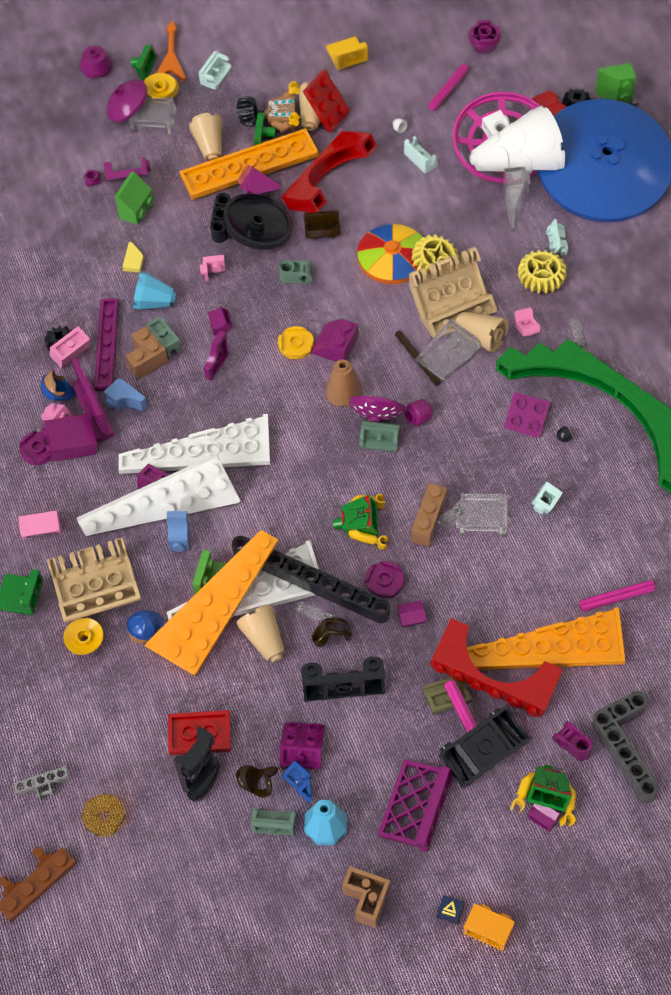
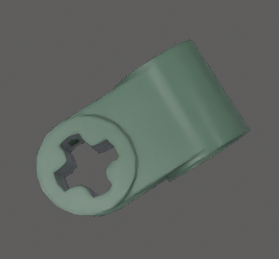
[279,260,313,284]

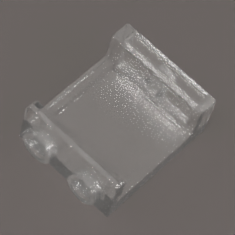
[129,97,177,134]
[456,493,508,537]

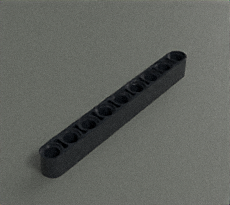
[232,535,390,623]

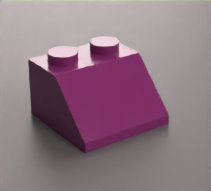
[237,164,281,195]
[311,319,359,362]

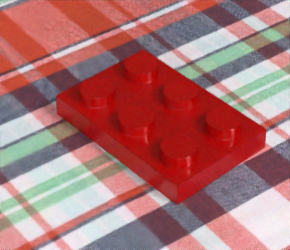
[302,70,351,132]
[168,710,231,755]

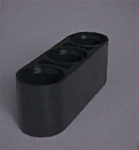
[210,193,231,243]

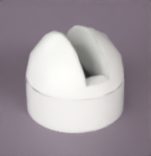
[393,118,407,133]

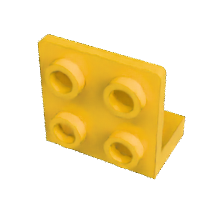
[326,36,368,70]

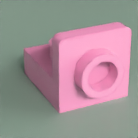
[200,255,226,281]

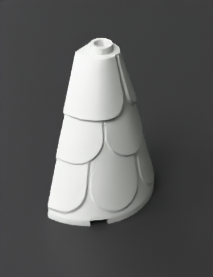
[469,106,565,172]

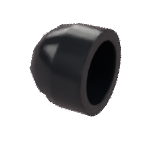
[557,426,573,442]

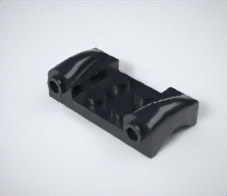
[301,657,385,702]
[439,705,532,789]
[174,726,220,802]

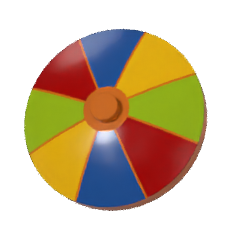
[357,224,422,284]

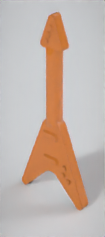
[157,20,186,81]

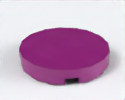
[20,431,51,465]
[365,561,404,599]

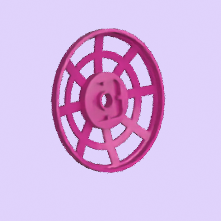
[452,92,540,183]

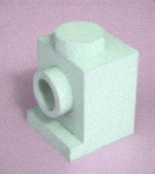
[531,482,563,514]

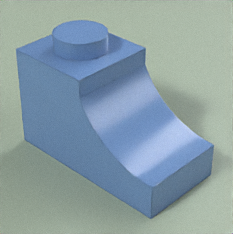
[104,377,148,412]
[167,511,191,552]

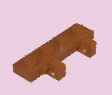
[0,846,77,922]

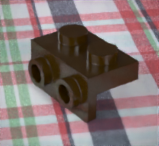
[304,211,341,239]

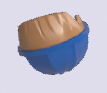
[40,370,75,401]
[127,610,164,644]

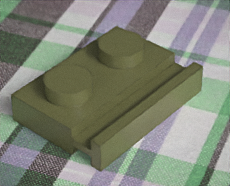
[423,677,471,715]

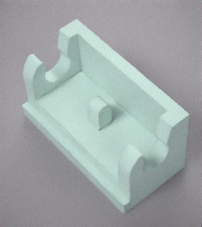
[199,51,232,90]
[404,136,439,174]

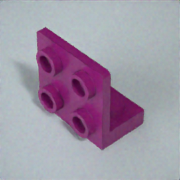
[504,392,552,438]
[280,722,325,769]

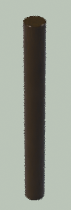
[395,330,441,386]

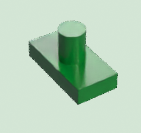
[130,44,157,80]
[254,113,276,146]

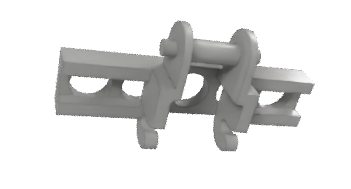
[13,766,69,800]

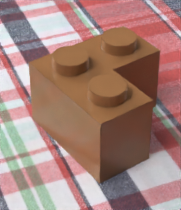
[125,326,168,380]
[342,866,391,928]

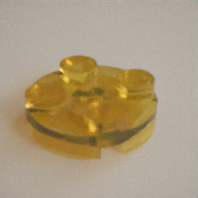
[82,794,125,837]

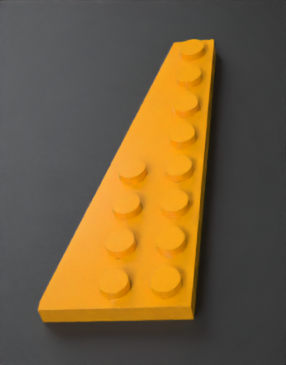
[145,530,279,677]
[467,607,625,670]

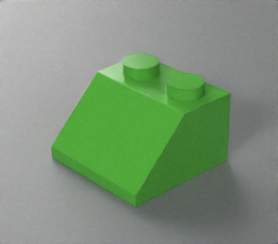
[595,63,636,103]
[115,171,154,225]

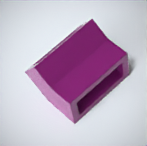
[208,306,233,336]
[397,600,427,628]
[527,804,562,832]

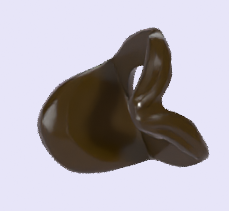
[312,617,352,647]
[236,765,278,798]

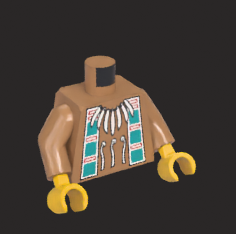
[258,81,300,133]

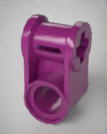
[552,721,592,761]

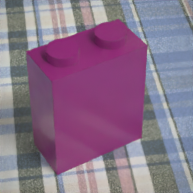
[41,414,97,462]

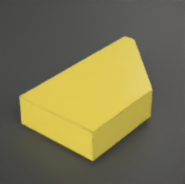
[123,242,144,273]

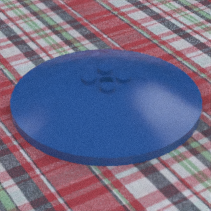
[537,99,671,222]

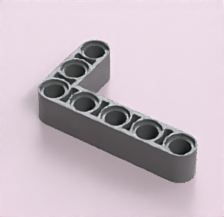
[592,691,658,803]

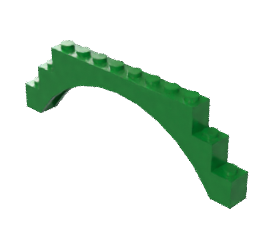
[496,339,671,493]

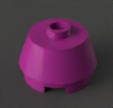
[468,20,501,54]
[80,46,112,79]

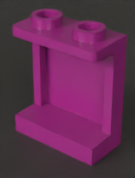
[103,157,151,182]

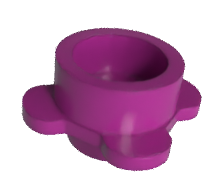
[84,169,102,186]

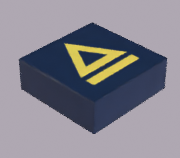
[437,895,464,924]

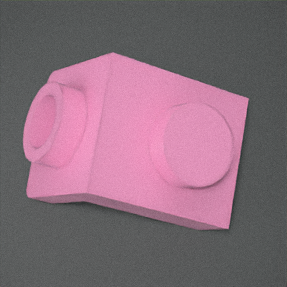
[514,307,540,337]
[40,403,73,421]

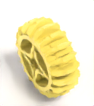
[412,234,460,275]
[518,249,566,294]

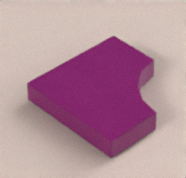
[203,330,229,381]

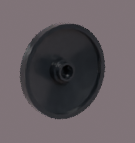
[223,194,292,250]

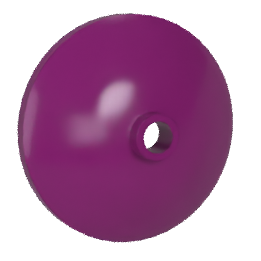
[106,79,148,122]

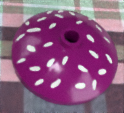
[349,396,405,423]

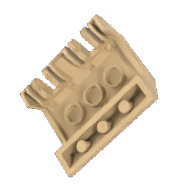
[409,247,497,338]
[47,537,141,623]

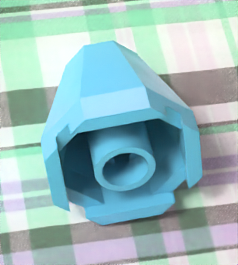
[132,271,176,309]
[304,800,347,845]

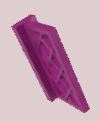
[71,357,115,443]
[378,759,453,852]

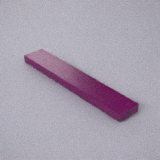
[94,298,119,391]

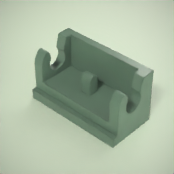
[145,316,182,357]
[359,421,399,453]
[250,807,297,836]

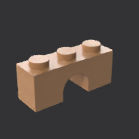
[411,483,447,547]

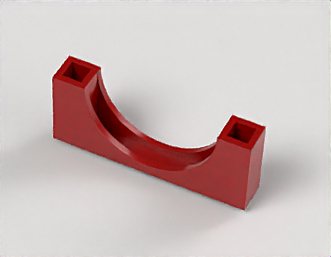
[281,131,378,213]
[429,618,563,718]

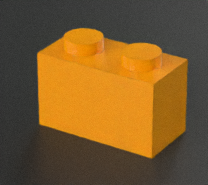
[463,903,515,951]

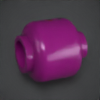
[404,399,433,426]

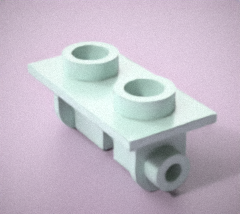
[546,219,569,255]

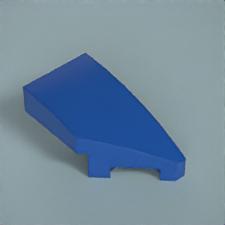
[281,760,312,803]

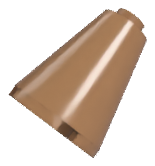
[325,360,362,407]

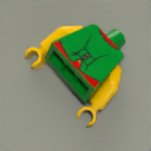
[333,494,388,550]
[510,765,576,827]

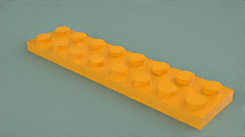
[179,128,319,200]

